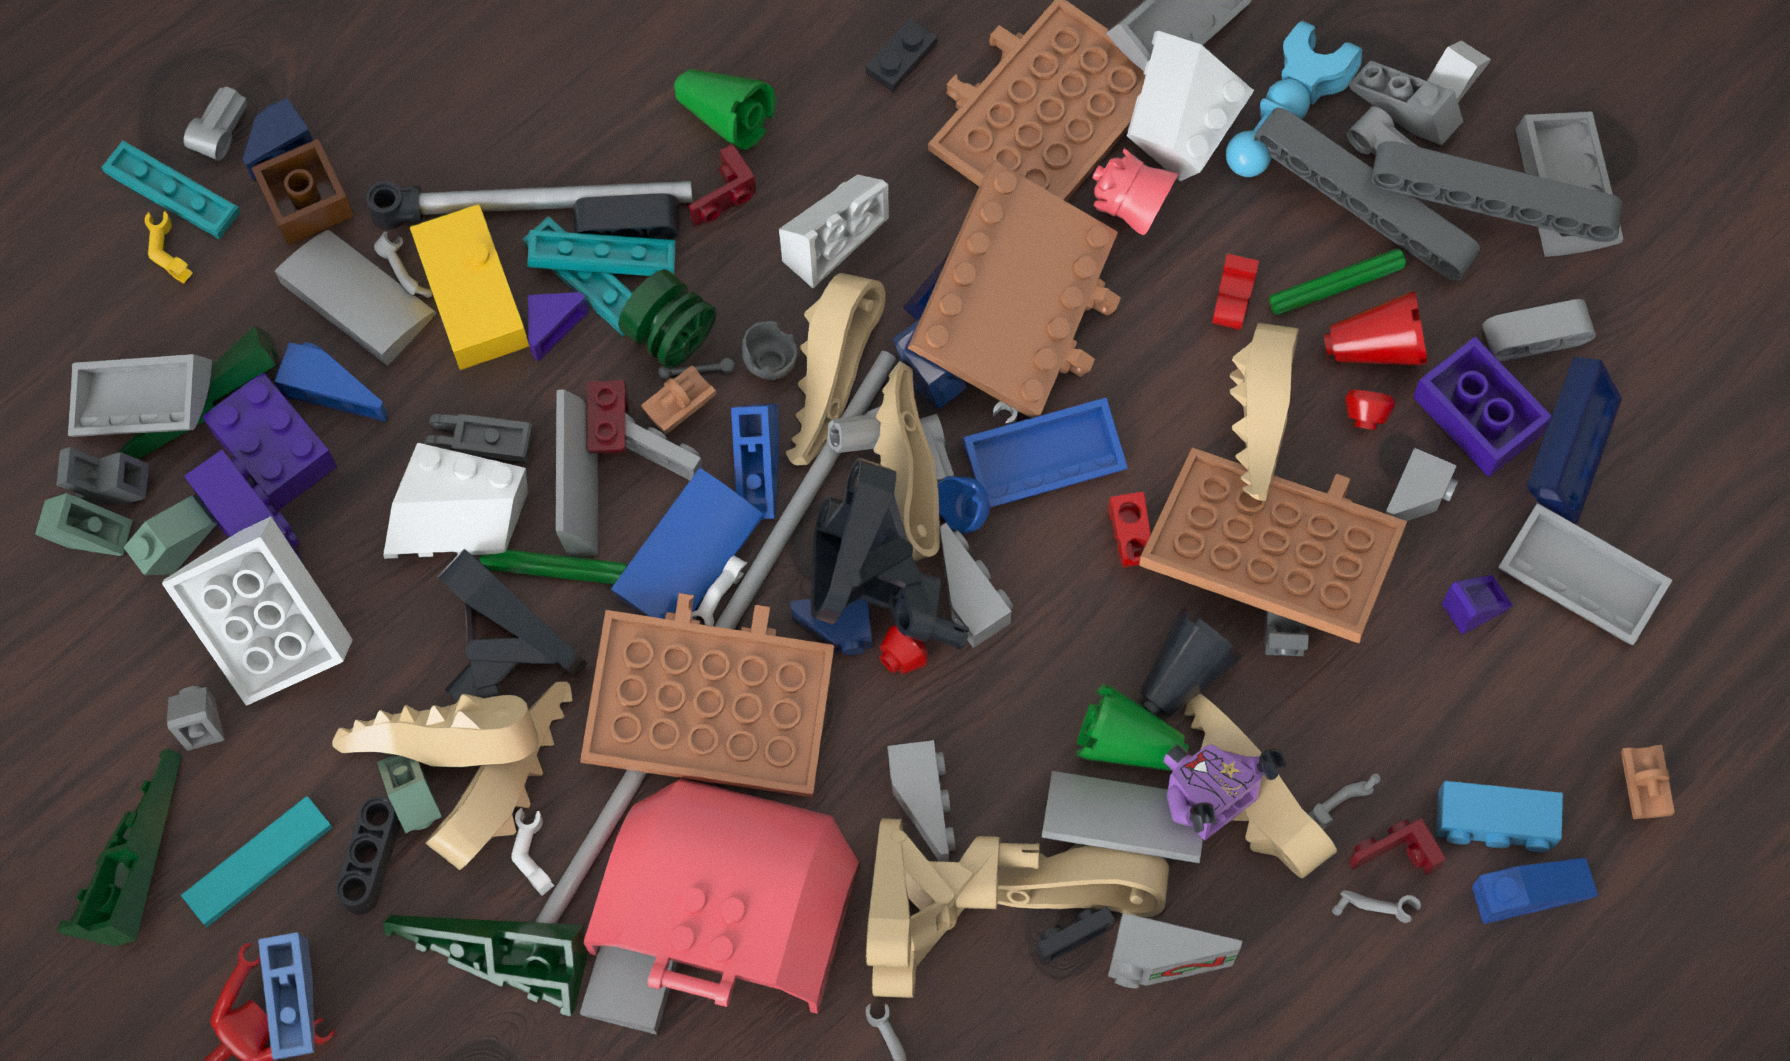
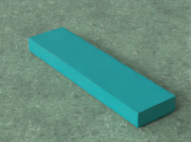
[101,141,241,240]
[522,216,633,337]
[527,230,675,276]
[181,796,333,927]

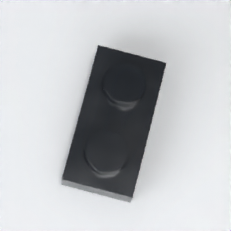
[865,18,937,92]
[1036,907,1115,965]

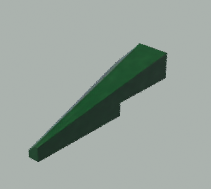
[117,326,278,459]
[56,748,182,947]
[383,915,587,1016]

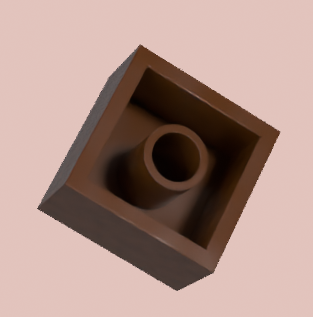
[252,139,354,245]

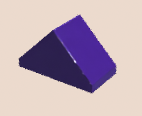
[528,292,589,362]
[1442,575,1513,635]

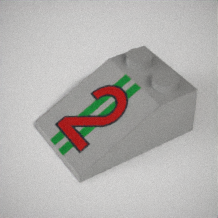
[1108,913,1242,988]

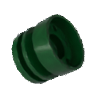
[618,269,717,369]

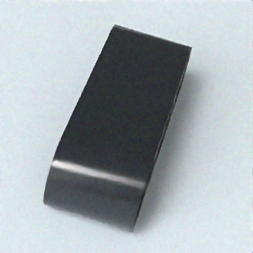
[574,193,679,240]
[336,797,401,915]

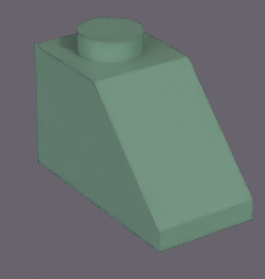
[35,493,133,556]
[123,495,218,575]
[377,754,442,833]

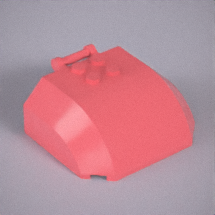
[584,778,860,1014]

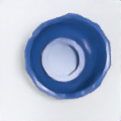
[938,476,991,534]

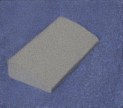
[1106,0,1252,71]
[1515,112,1624,257]
[275,229,436,366]
[68,354,212,437]
[556,390,598,557]
[1498,503,1672,646]
[1042,771,1203,863]
[580,946,678,1035]

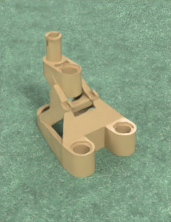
[866,818,1040,998]

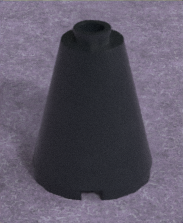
[1139,609,1242,718]

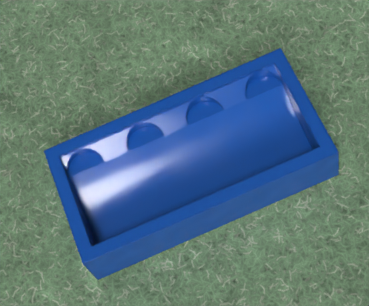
[961,398,1128,508]
[611,468,764,619]

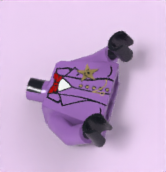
[1164,745,1287,840]

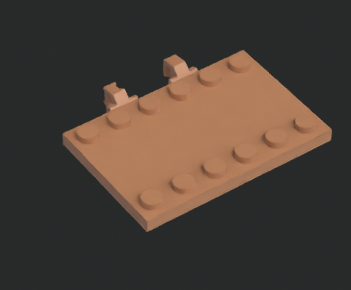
[928,0,1146,202]
[908,160,1121,418]
[1139,448,1407,643]
[581,593,834,797]

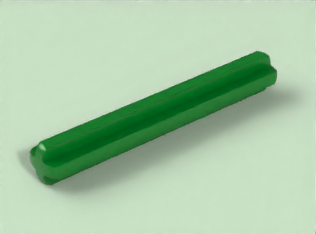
[1269,249,1406,315]
[479,549,628,584]

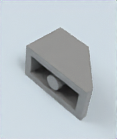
[1385,448,1458,521]
[167,686,225,751]

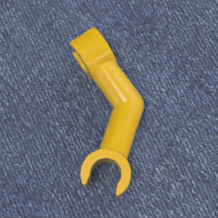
[145,212,193,283]

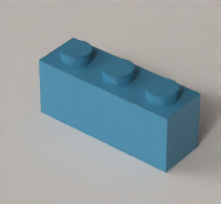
[1436,781,1563,852]

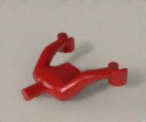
[203,943,335,1061]

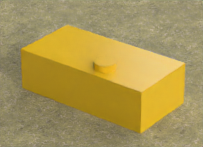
[410,204,530,370]

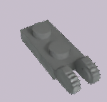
[425,414,534,463]

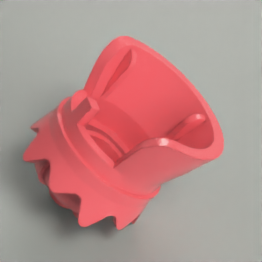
[1092,148,1179,235]

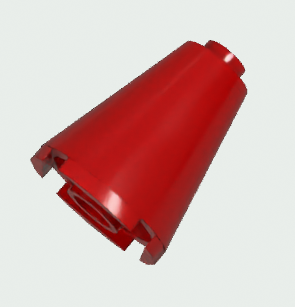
[1324,291,1428,365]

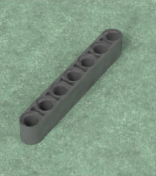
[1254,108,1481,281]
[1372,141,1623,242]

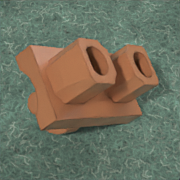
[641,365,717,435]
[1621,745,1675,819]

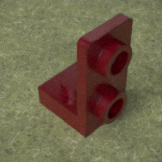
[689,144,757,226]
[587,380,629,453]
[1349,818,1446,876]

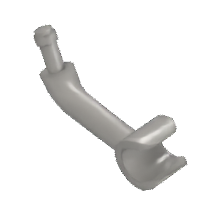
[374,231,432,298]
[1308,774,1380,830]
[1332,890,1421,923]
[866,1003,907,1061]

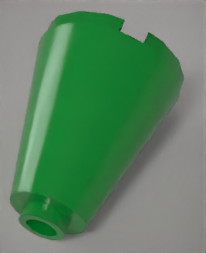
[674,69,776,150]
[1076,684,1189,771]

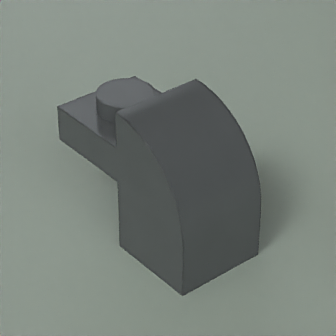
[56,447,149,505]
[1264,610,1309,656]

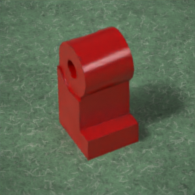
[1212,254,1259,330]
[1107,491,1151,567]

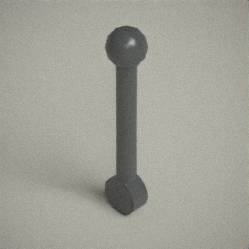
[658,358,735,380]

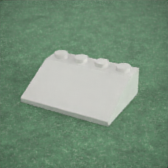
[162,517,353,706]

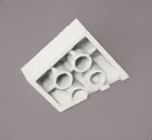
[1127,31,1254,181]
[779,175,889,288]
[383,443,528,559]

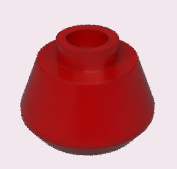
[1345,389,1396,430]
[879,625,929,674]

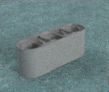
[1482,299,1596,361]

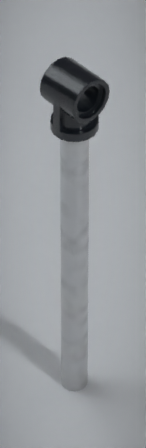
[366,181,692,230]

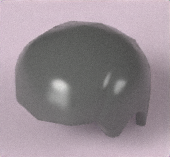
[742,321,798,380]

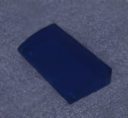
[1526,357,1622,525]

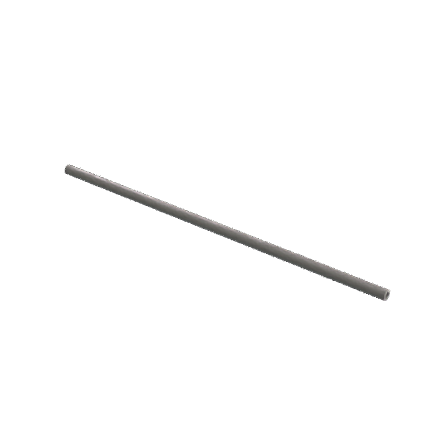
[535,351,897,923]

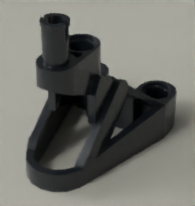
[810,458,969,650]
[437,548,588,702]

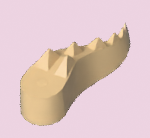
[786,273,885,465]
[1230,323,1299,501]
[874,361,940,562]
[426,682,573,870]
[1184,693,1337,878]
[332,694,539,767]
[957,843,1169,917]

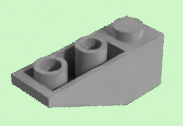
[1349,60,1463,146]
[940,523,1013,648]
[887,740,955,862]

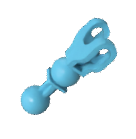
[1226,21,1362,177]

